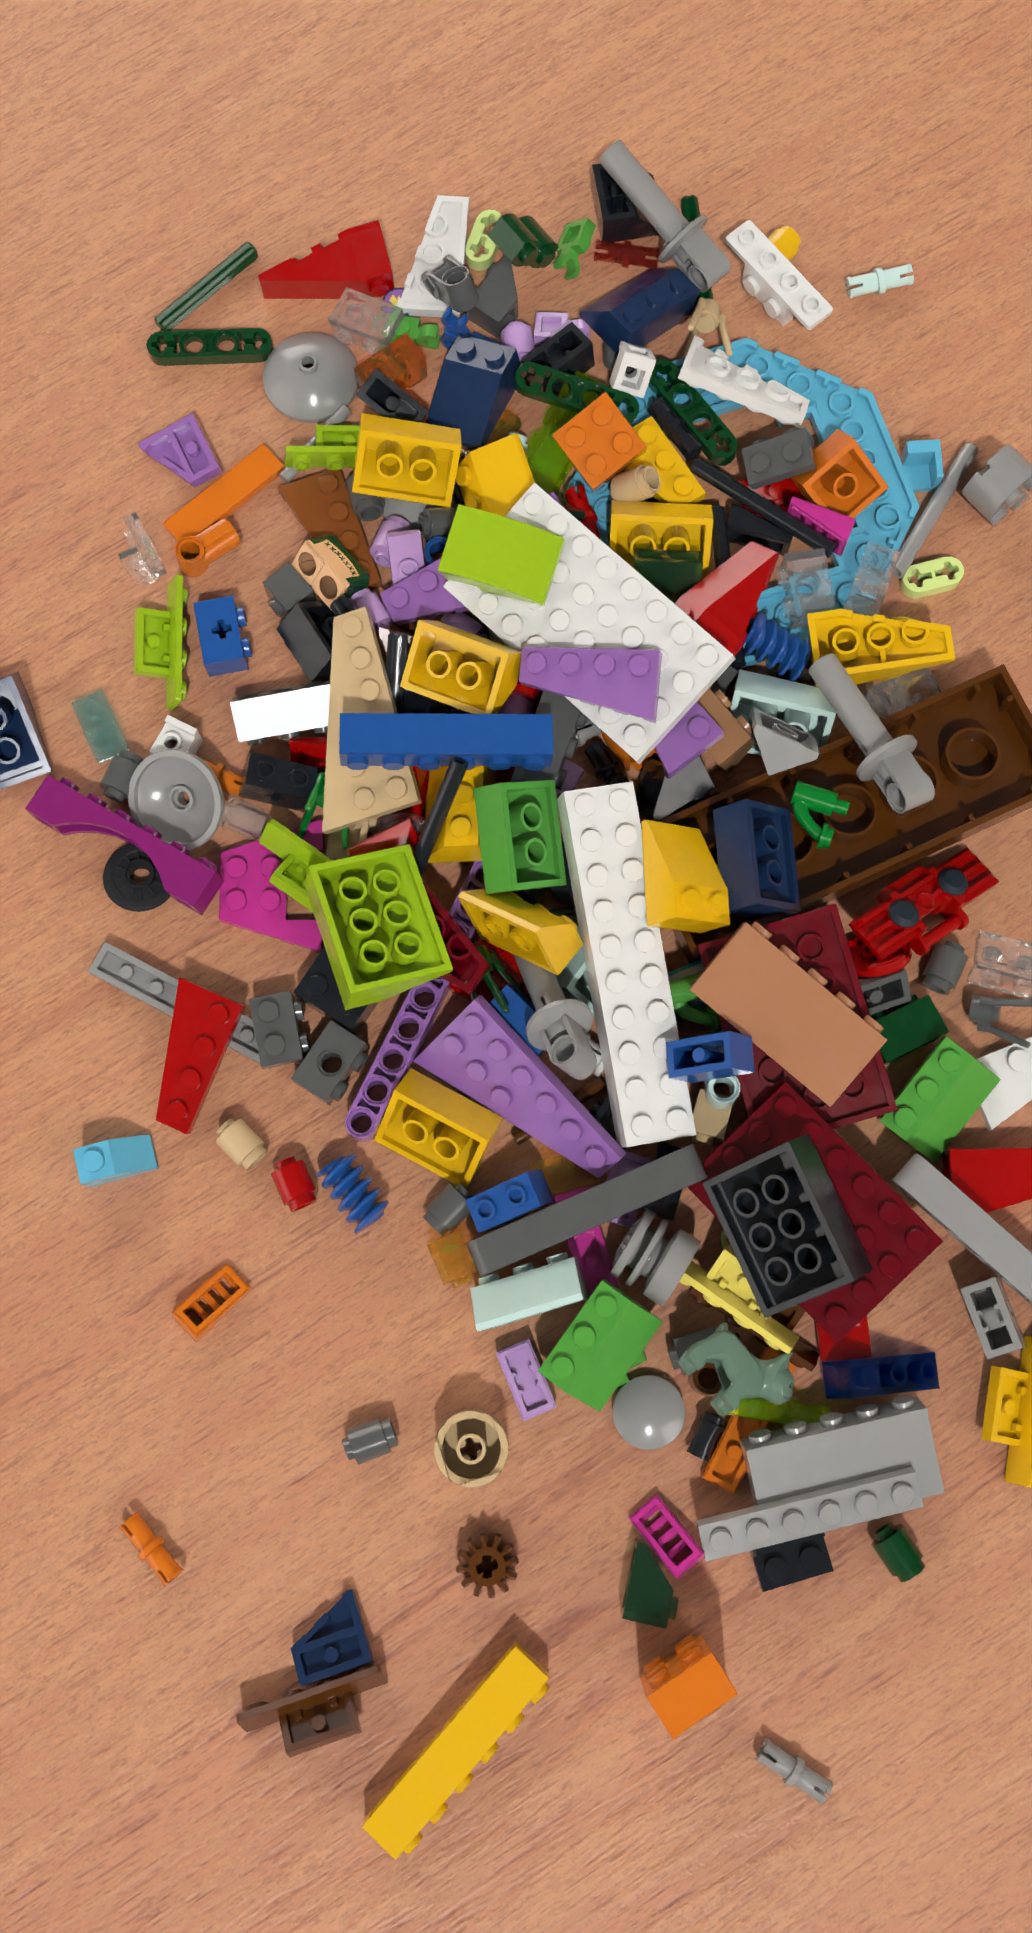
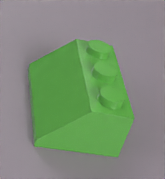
[473,780,567,894]
[878,1036,1001,1163]
[538,1278,663,1412]

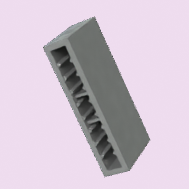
[740,1395,945,1506]

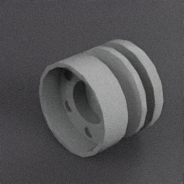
[609,1209,701,1306]

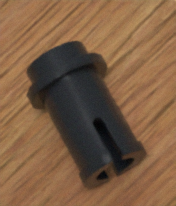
[687,1411,726,1461]

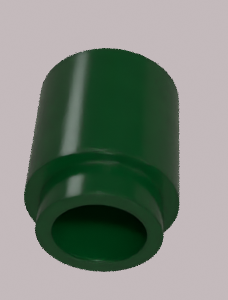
[871,1522,925,1582]

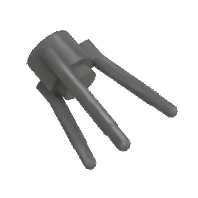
[969,994,1032,1048]

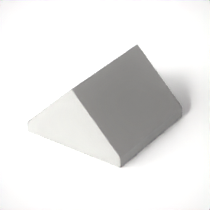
[750,707,820,776]

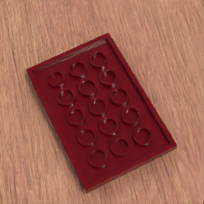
[697,903,898,1129]
[687,1082,944,1343]

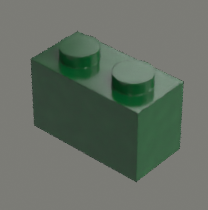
[870,994,949,1065]

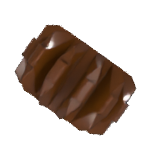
[456,1532,519,1598]

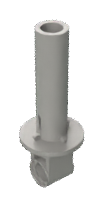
[599,140,730,292]
[809,653,935,814]
[513,954,597,1080]

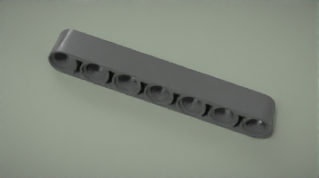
[466,1144,708,1277]

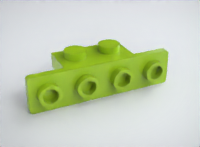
[284,425,360,471]
[133,574,187,711]
[259,819,333,913]

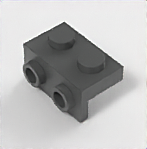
[742,427,816,490]
[249,991,311,1069]

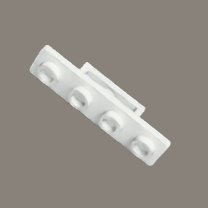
[725,220,833,330]

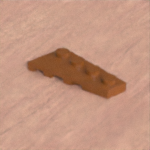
[278,470,382,591]

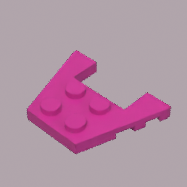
[219,820,324,953]

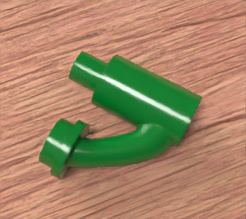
[790,780,850,849]

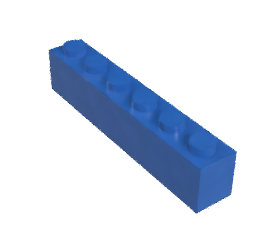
[339,713,553,771]

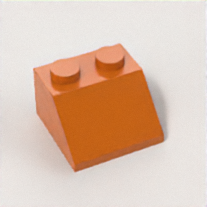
[790,429,889,518]

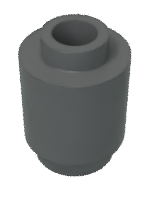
[346,473,385,522]
[418,507,457,542]
[100,750,144,803]
[922,941,969,995]
[423,1183,474,1236]
[342,1417,399,1465]

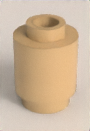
[610,465,661,502]
[216,1118,268,1171]

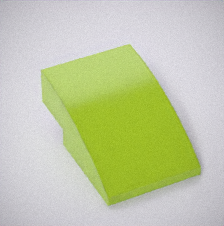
[437,504,565,606]

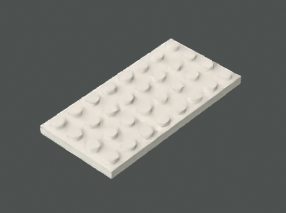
[443,482,735,765]

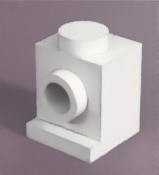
[609,341,656,398]
[149,715,203,755]

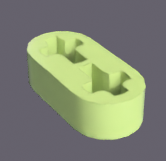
[465,209,502,271]
[899,557,964,599]

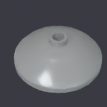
[263,332,360,423]
[128,749,224,851]

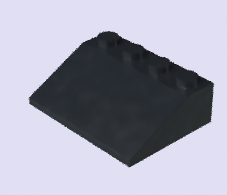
[702,1134,874,1318]

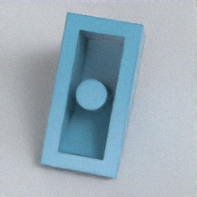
[73,1134,159,1188]

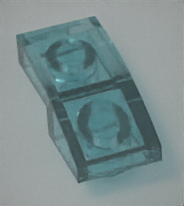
[71,689,129,764]

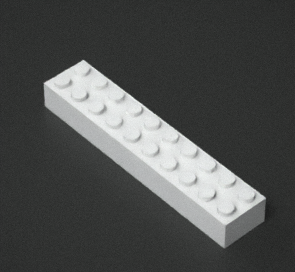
[557,781,696,1148]

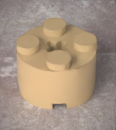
[434,1409,509,1488]

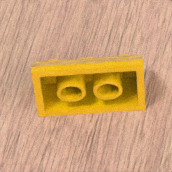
[352,413,462,507]
[456,434,535,516]
[609,500,713,583]
[400,620,522,714]
[425,766,496,863]
[457,889,584,976]
[374,1068,503,1188]

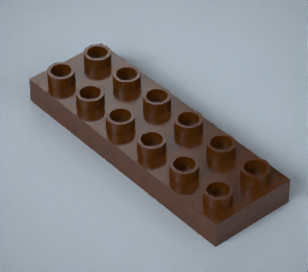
[658,664,1032,964]

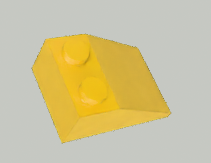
[641,820,730,933]

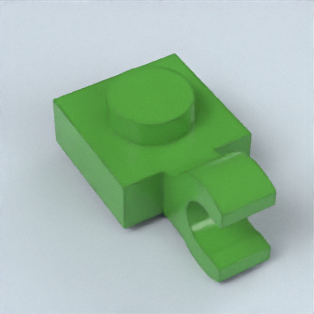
[554,218,596,280]
[382,313,441,354]

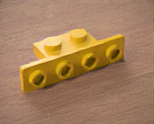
[981,1336,1032,1488]

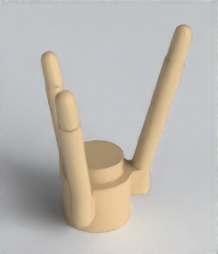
[682,298,732,358]

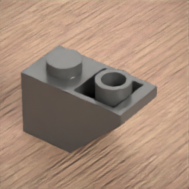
[468,256,518,340]

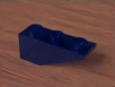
[822,1352,940,1399]

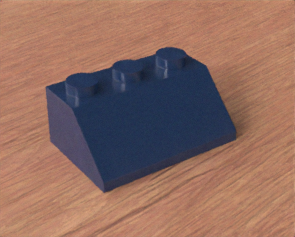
[579,268,700,355]
[713,799,801,917]

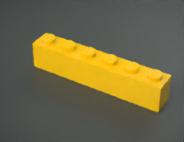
[362,1641,550,1860]

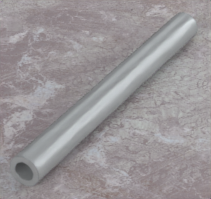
[889,443,978,579]

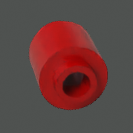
[271,1156,317,1212]

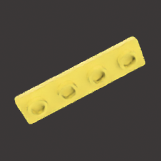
[679,1245,799,1354]

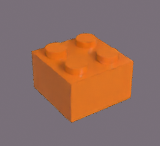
[552,392,647,493]

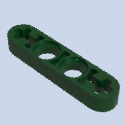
[146,328,274,366]
[648,359,738,466]
[513,362,639,424]

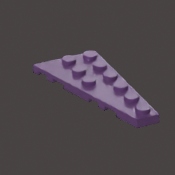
[413,995,626,1178]

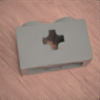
[960,1277,1027,1360]

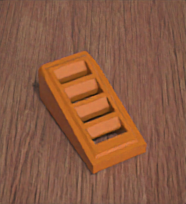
[172,1263,251,1343]

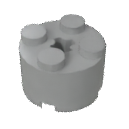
[962,445,1032,527]

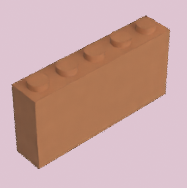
[688,921,887,1107]

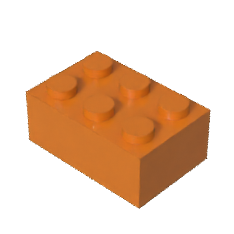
[640,1634,738,1739]

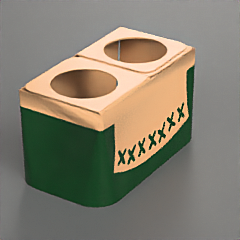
[291,535,369,609]

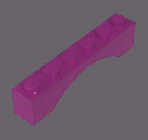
[25,775,224,916]

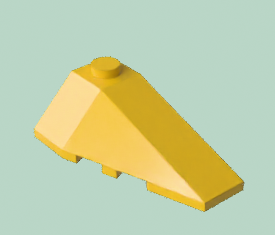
[807,609,955,687]

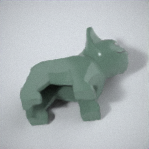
[677,1323,795,1416]

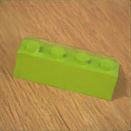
[304,844,453,1010]

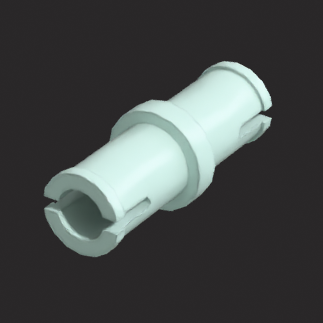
[845,263,914,299]

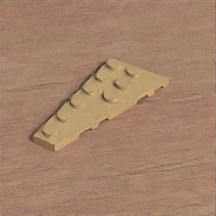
[322,606,422,834]

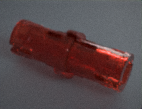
[594,239,660,269]

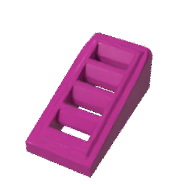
[787,497,855,556]
[629,1494,705,1579]

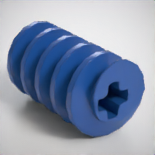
[744,612,811,681]
[315,1153,389,1234]

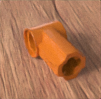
[175,518,241,577]

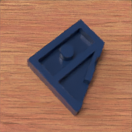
[290,1589,374,1687]

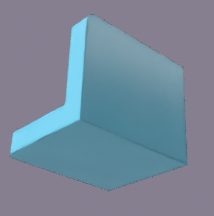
[901,439,944,492]

